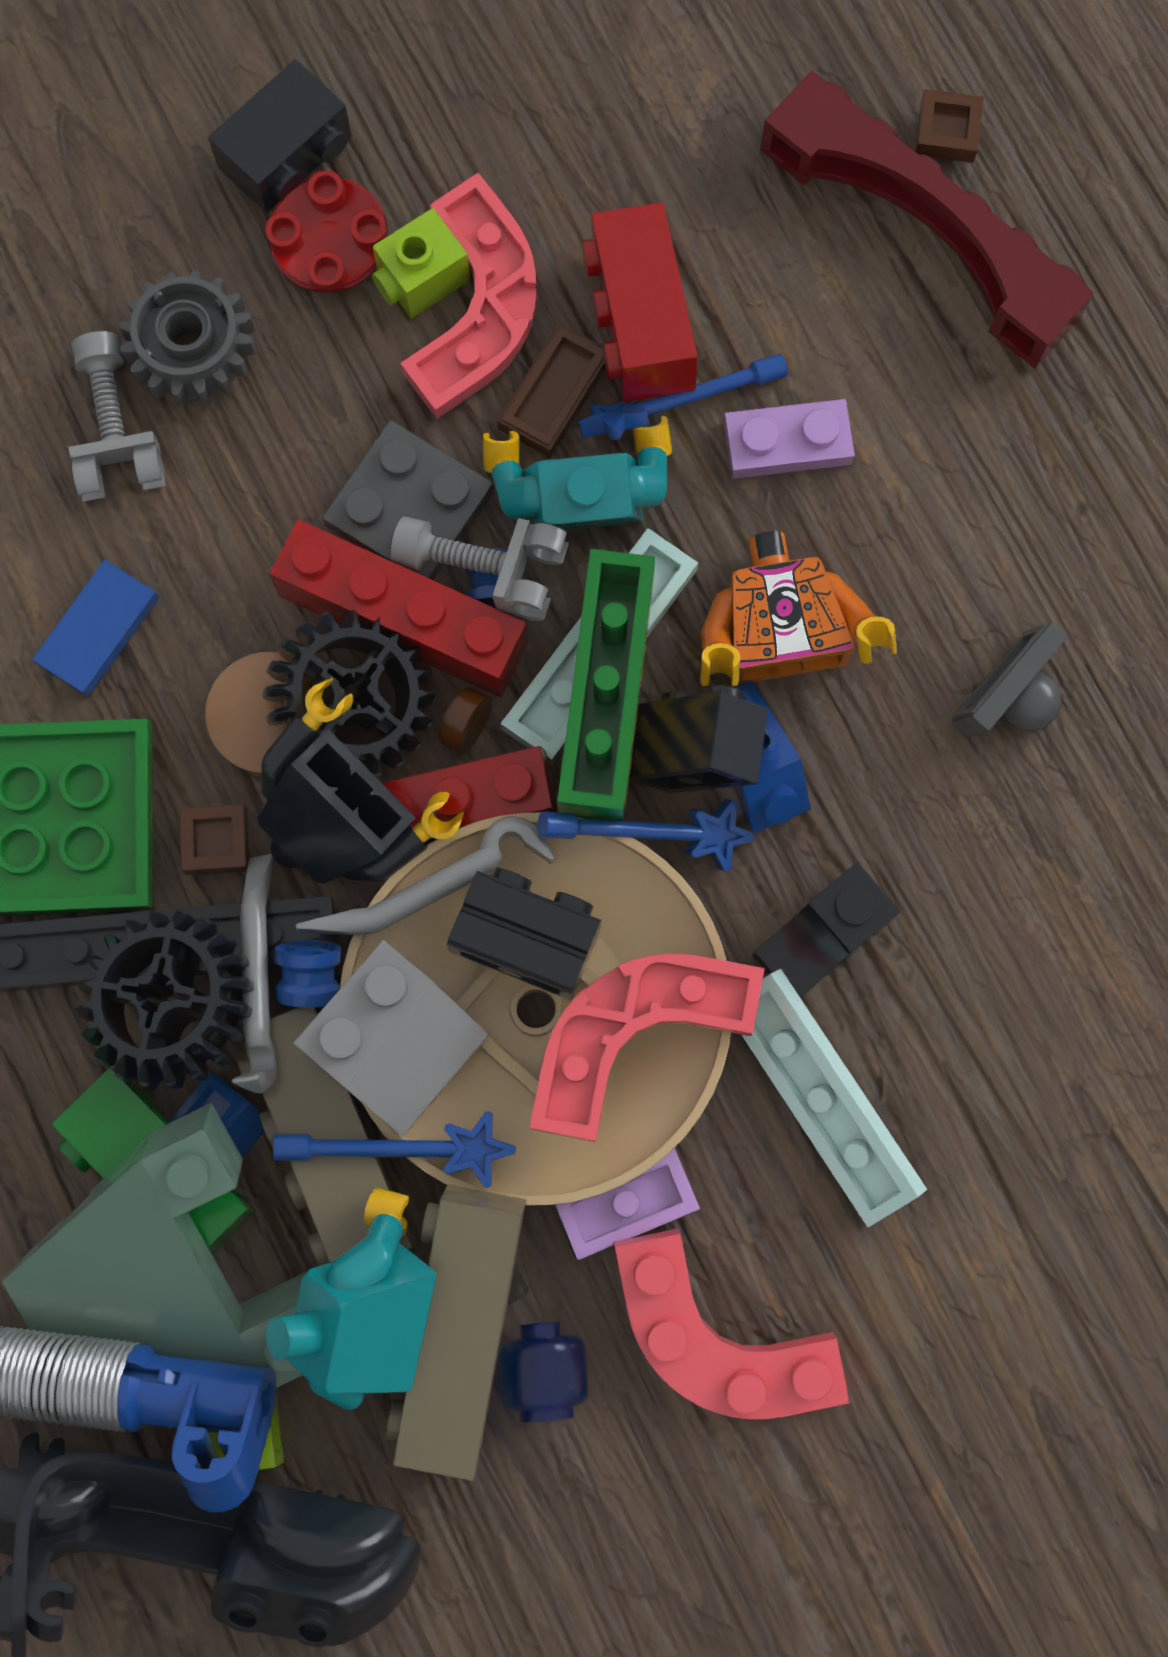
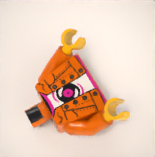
[700,531,897,686]

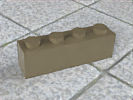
[235,1007,416,1266]
[386,1185,526,1481]

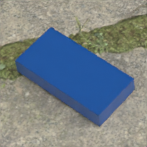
[32,559,159,698]

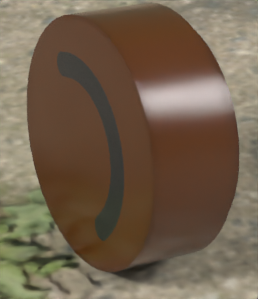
[439,687,491,754]

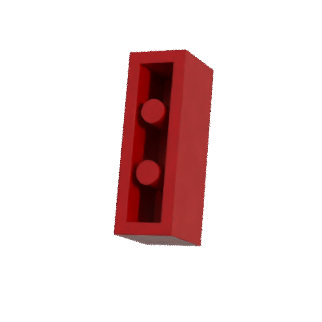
[582,202,698,402]

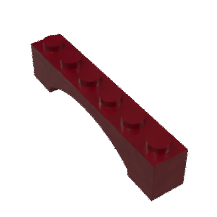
[760,70,1094,369]

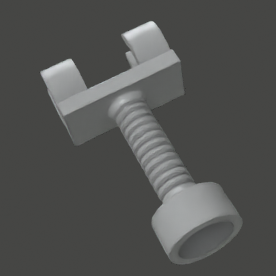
[68,331,166,502]
[391,516,569,621]

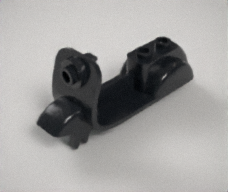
[0,1432,421,1657]

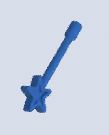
[579,353,788,441]
[537,799,754,871]
[273,1111,516,1188]

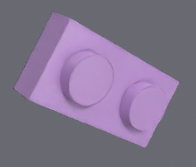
[723,399,855,479]
[556,1148,700,1260]

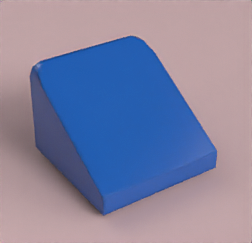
[170,1070,265,1158]

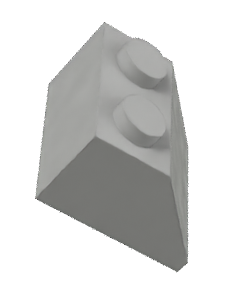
[294,940,489,1137]

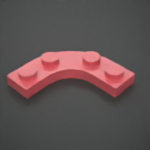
[400,172,537,419]
[529,954,765,1142]
[613,1229,850,1419]

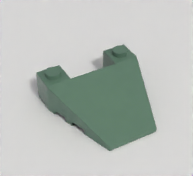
[1,1102,306,1388]

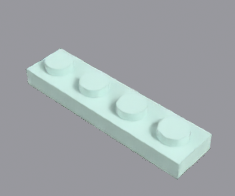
[501,528,698,765]
[742,969,927,1228]

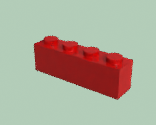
[269,519,528,698]

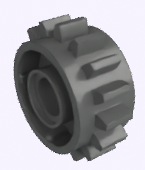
[119,270,256,406]

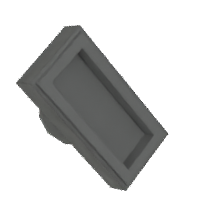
[951,622,1067,737]

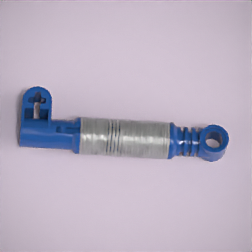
[0,1326,276,1512]

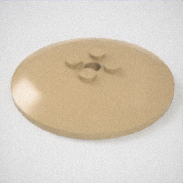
[340,813,731,1206]

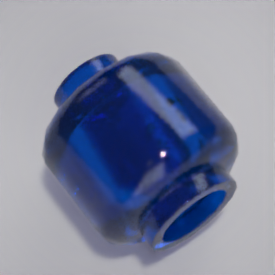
[499,1321,589,1422]

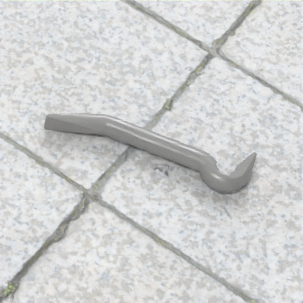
[296,816,555,935]
[232,854,277,1093]

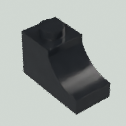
[752,862,900,998]

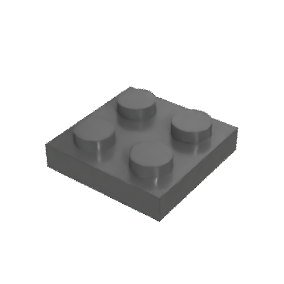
[322,420,494,580]

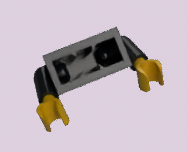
[257,678,464,884]

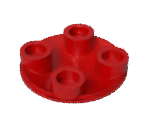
[265,170,388,293]

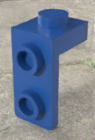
[734,681,811,834]

